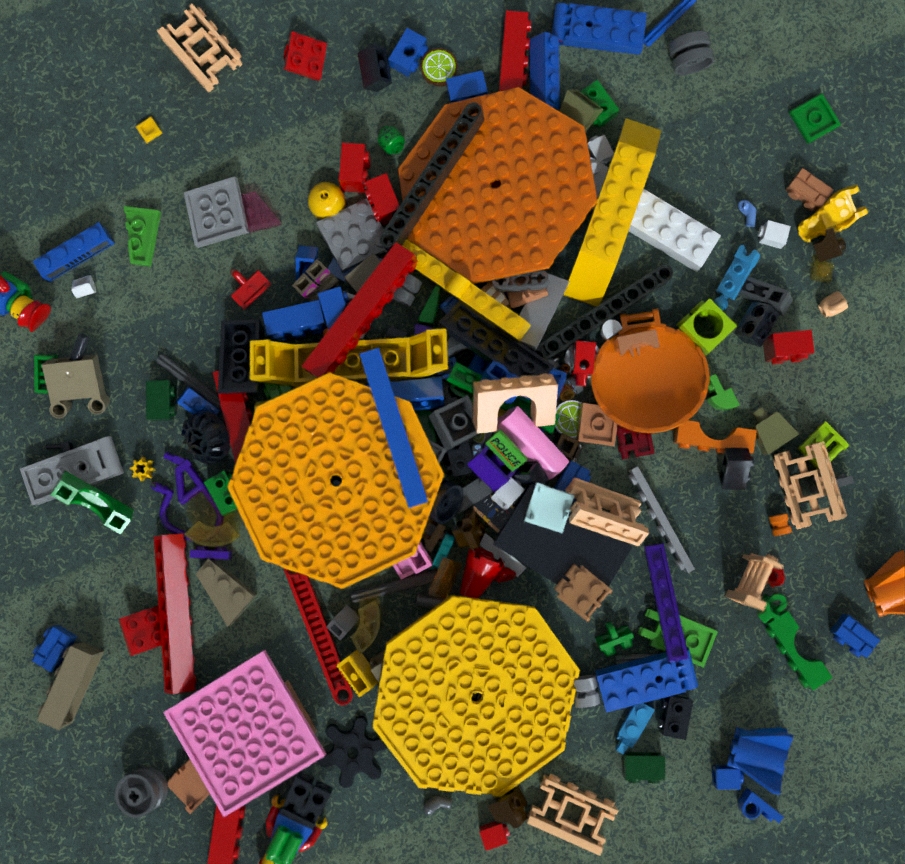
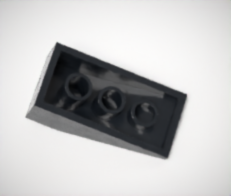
[218,319,264,394]

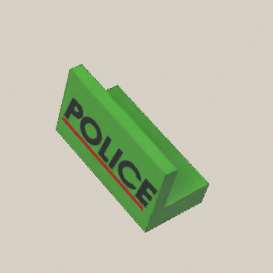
[485,430,528,472]

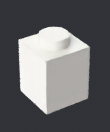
[587,135,614,164]
[758,220,791,249]
[491,478,525,511]

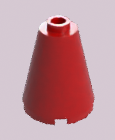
[460,547,505,599]

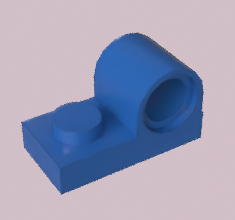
[176,386,220,415]
[738,788,784,823]

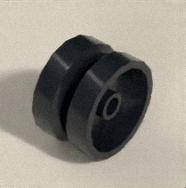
[429,477,463,524]

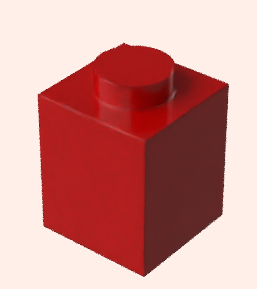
[479,821,510,851]

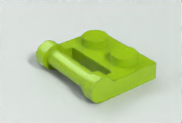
[797,421,849,469]

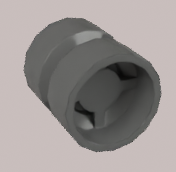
[392,274,423,307]

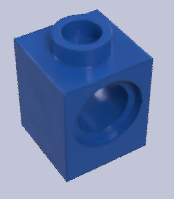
[712,765,744,789]

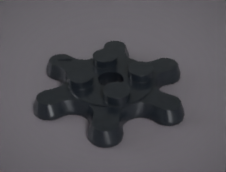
[318,716,388,788]

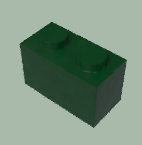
[146,380,177,421]
[623,752,665,784]

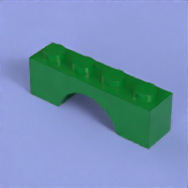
[51,471,134,534]
[765,610,833,691]

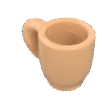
[818,291,848,318]

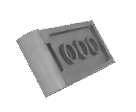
[20,436,124,505]

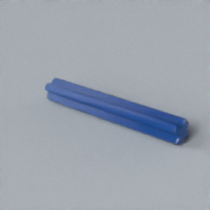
[643,0,697,47]

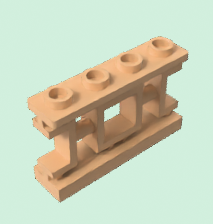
[157,4,242,93]
[773,441,847,529]
[565,478,649,546]
[526,774,619,856]

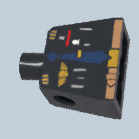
[472,492,516,533]

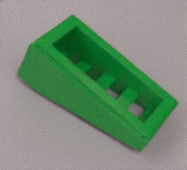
[418,285,441,326]
[34,354,57,393]

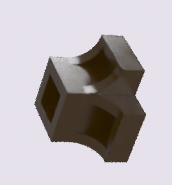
[814,225,846,262]
[552,433,583,463]
[452,508,485,549]
[422,517,447,552]
[488,786,528,829]

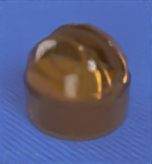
[559,384,575,401]

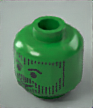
[377,126,405,155]

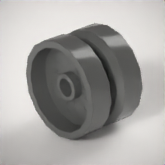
[668,31,715,75]
[115,766,168,818]

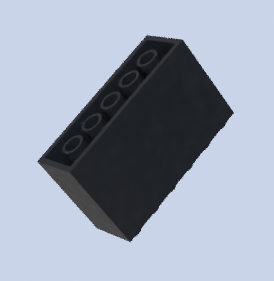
[493,484,632,607]

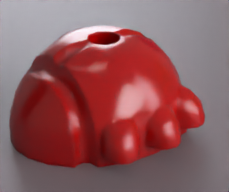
[494,567,517,583]
[766,568,785,587]

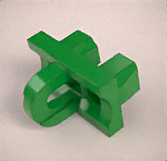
[756,593,787,624]
[595,621,634,657]

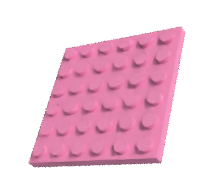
[163,650,326,817]

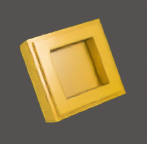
[135,117,162,143]

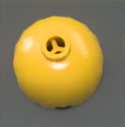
[308,182,346,220]

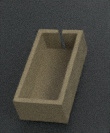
[37,642,104,730]

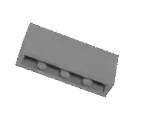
[519,273,569,351]

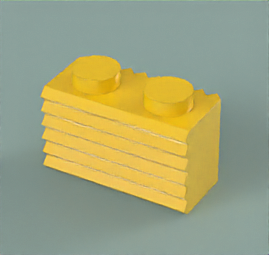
[337,649,379,697]

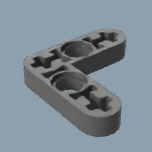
[492,270,549,292]

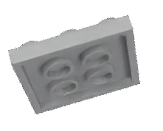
[184,176,249,248]
[316,198,392,273]

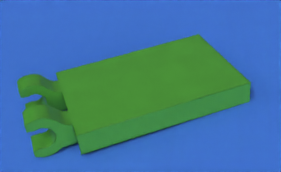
[637,608,718,668]

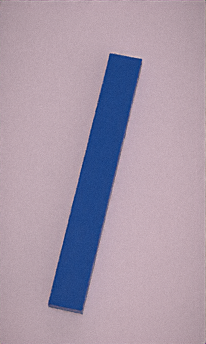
[360,348,428,508]

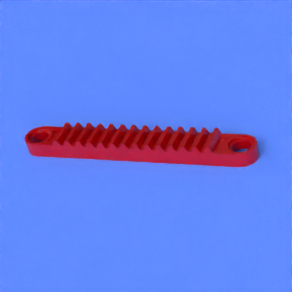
[284,568,353,705]

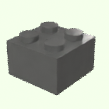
[428,395,481,451]

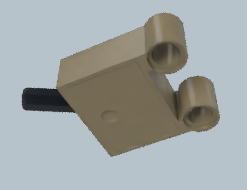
[42,334,110,419]

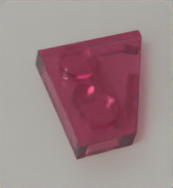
[241,192,282,234]

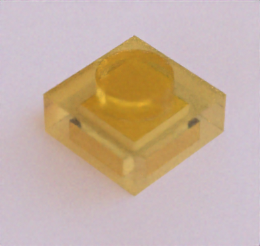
[810,260,834,283]

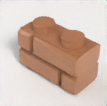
[786,168,834,212]

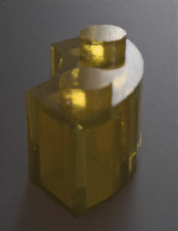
[184,521,240,547]
[350,599,382,654]

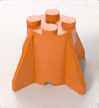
[863,550,905,617]

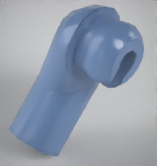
[738,200,756,227]

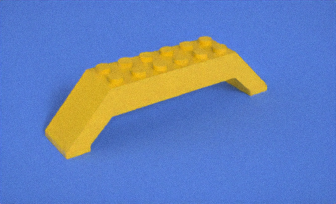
[564,118,661,307]
[250,329,448,387]

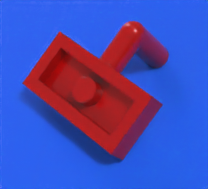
[230,268,272,310]

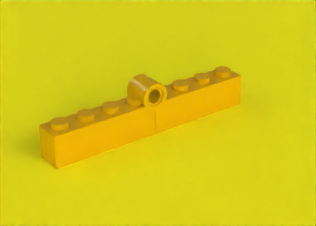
[402,239,531,341]

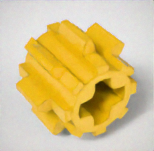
[130,457,156,481]

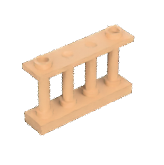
[725,553,783,611]

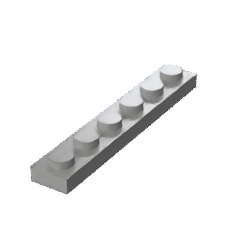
[628,466,695,573]

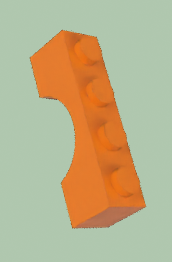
[673,420,757,454]

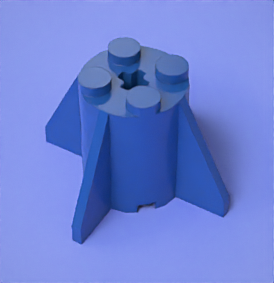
[727,727,793,795]

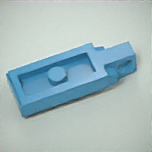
[615,703,655,755]

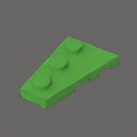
[123,206,161,267]

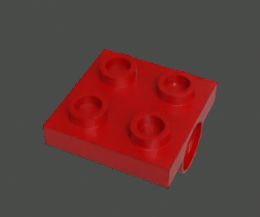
[283,31,327,81]
[118,606,161,656]

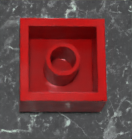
[339,143,371,193]
[364,173,400,226]
[763,330,815,365]

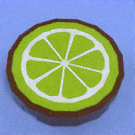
[421,48,458,87]

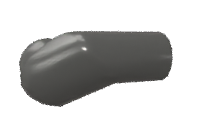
[424,795,452,815]

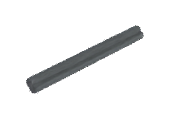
[156,354,222,411]
[351,569,445,603]

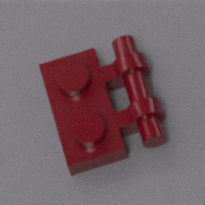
[616,424,655,460]

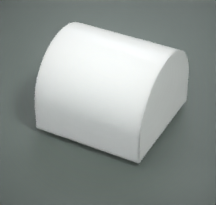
[71,275,96,298]
[600,320,623,341]

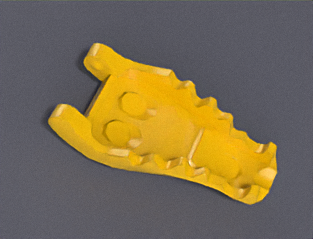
[798,184,868,242]

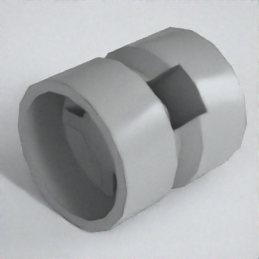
[574,675,600,708]

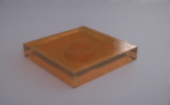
[428,557,462,599]

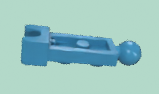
[713,245,760,311]

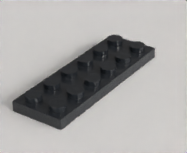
[437,300,554,377]

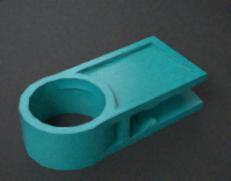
[431,532,455,573]

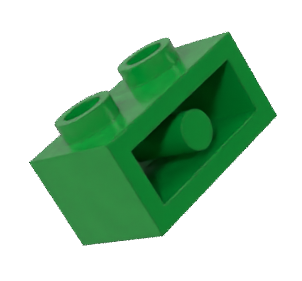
[580,80,619,129]
[204,471,238,516]

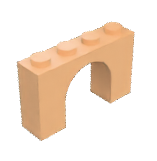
[473,374,558,433]

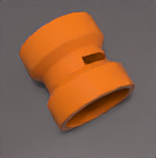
[768,513,792,536]

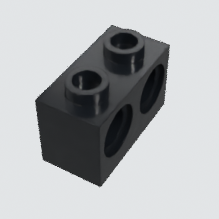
[734,301,780,347]

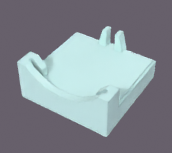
[524,483,574,533]

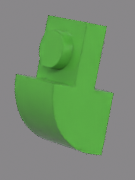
[707,374,740,410]

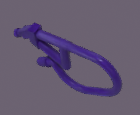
[151,451,224,543]

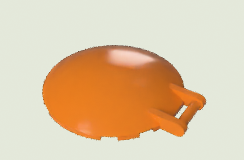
[591,309,710,433]

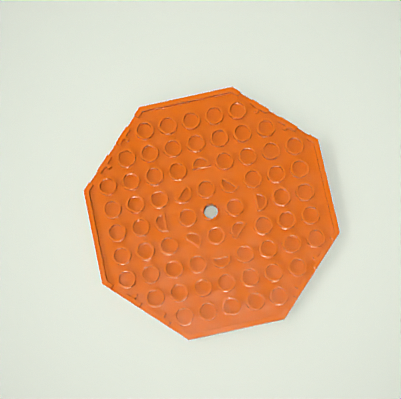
[398,87,598,284]

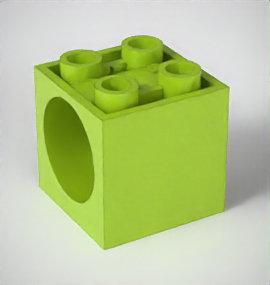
[676,298,737,356]

